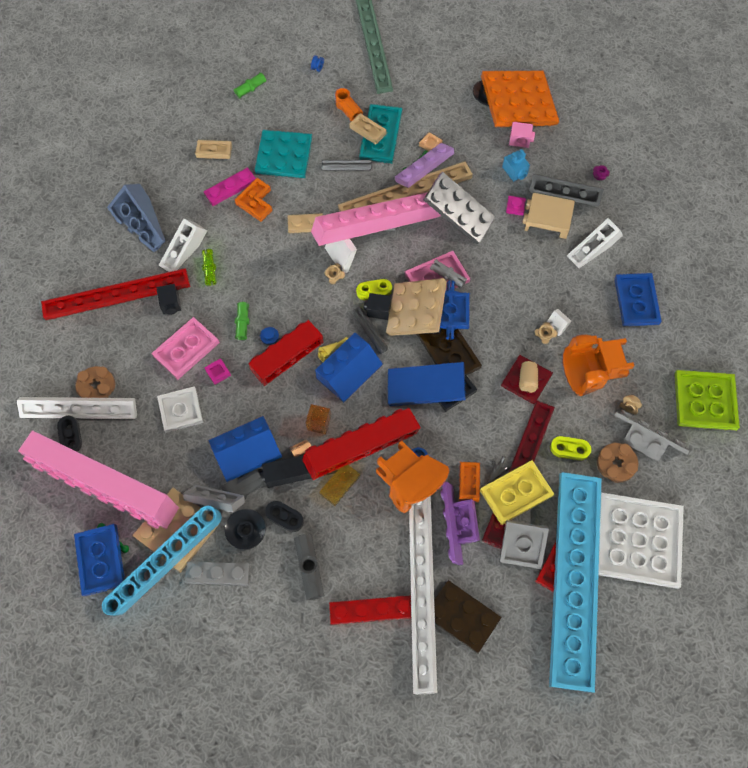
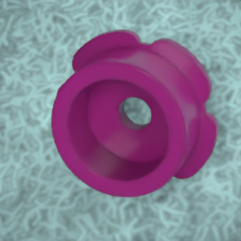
[593,165,610,181]

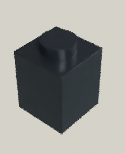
[156,284,181,315]
[364,293,391,320]

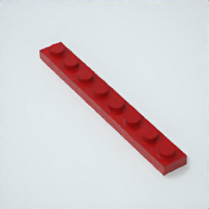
[41,268,190,320]

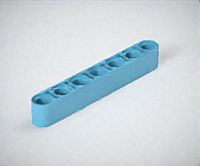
[102,506,222,615]

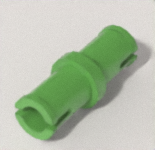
[234,72,266,99]
[235,302,250,340]

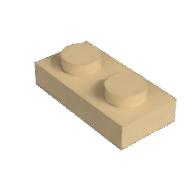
[350,113,386,145]
[195,140,232,159]
[288,213,323,233]

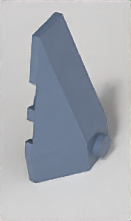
[107,184,165,252]

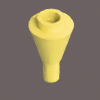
[318,337,348,362]

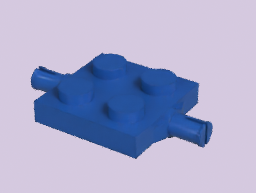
[440,280,470,340]

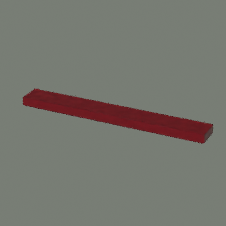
[482,400,555,549]

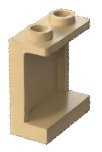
[522,193,575,239]

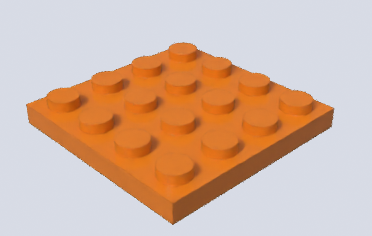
[481,71,559,127]

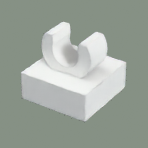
[547,309,571,336]

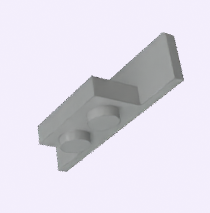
[614,410,689,462]

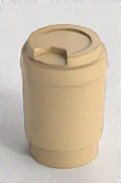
[519,361,538,393]

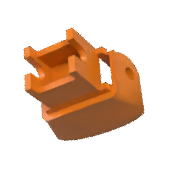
[563,334,635,396]
[376,441,450,513]

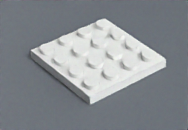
[599,493,684,589]

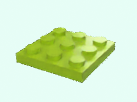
[674,370,740,431]

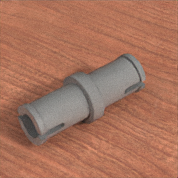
[430,259,467,289]

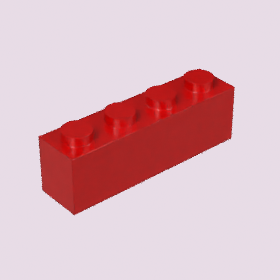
[248,320,324,386]

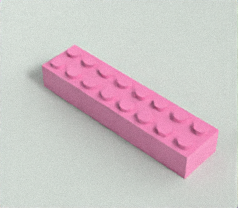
[18,431,179,529]

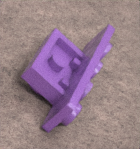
[441,482,480,565]

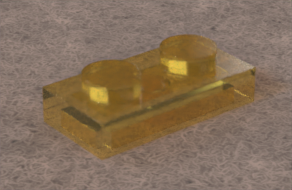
[319,465,360,506]

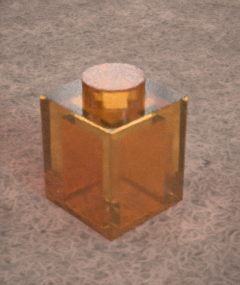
[306,404,331,435]

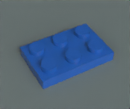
[614,273,662,326]
[74,524,125,596]

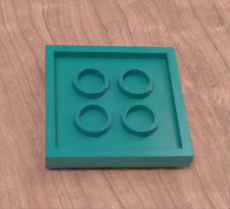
[254,130,313,178]

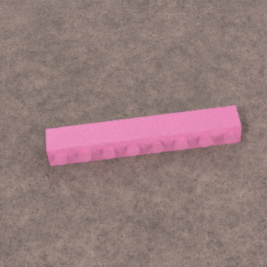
[311,192,441,246]

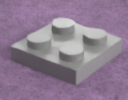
[499,520,549,569]

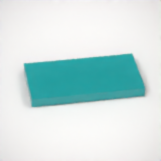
[359,104,402,164]

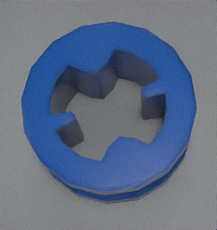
[311,55,324,72]

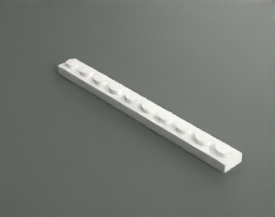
[409,496,437,695]

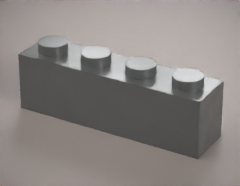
[529,174,604,207]

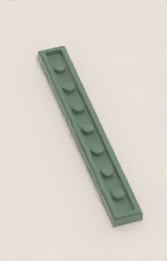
[356,0,393,94]

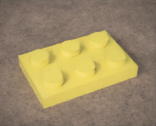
[480,460,554,525]

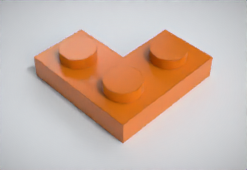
[234,178,273,222]

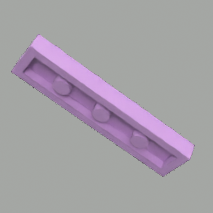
[395,143,454,188]

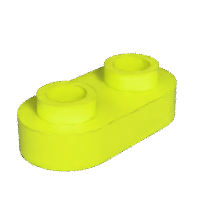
[356,279,392,301]
[550,436,591,461]

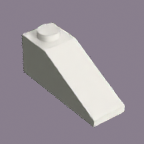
[567,218,623,268]
[159,219,208,272]

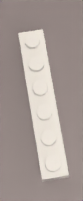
[17,397,137,419]

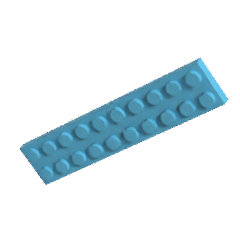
[549,472,602,693]

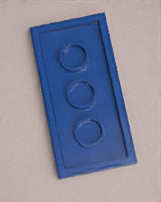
[388,362,466,406]

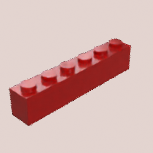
[302,408,421,480]

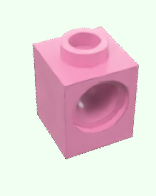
[509,122,535,148]

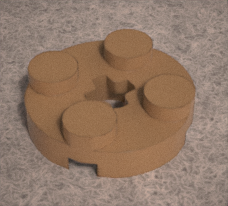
[75,366,115,398]
[597,443,638,483]

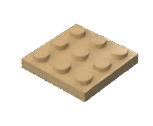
[386,278,447,336]
[132,488,220,573]

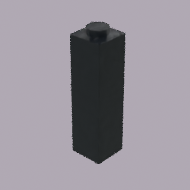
[260,455,338,488]

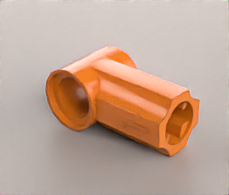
[335,88,363,121]

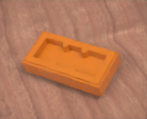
[459,462,480,502]

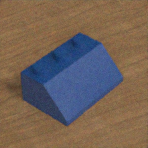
[315,333,383,403]
[208,416,282,482]

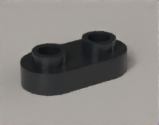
[57,415,82,452]
[265,501,304,532]

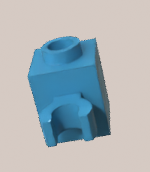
[502,149,530,182]

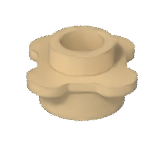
[325,263,345,284]
[535,322,557,344]
[620,395,642,415]

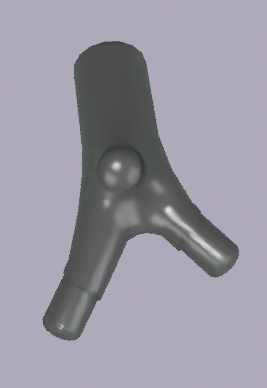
[487,456,510,484]

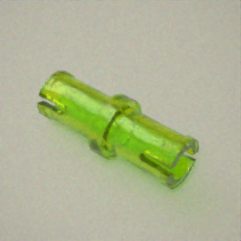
[201,249,217,286]

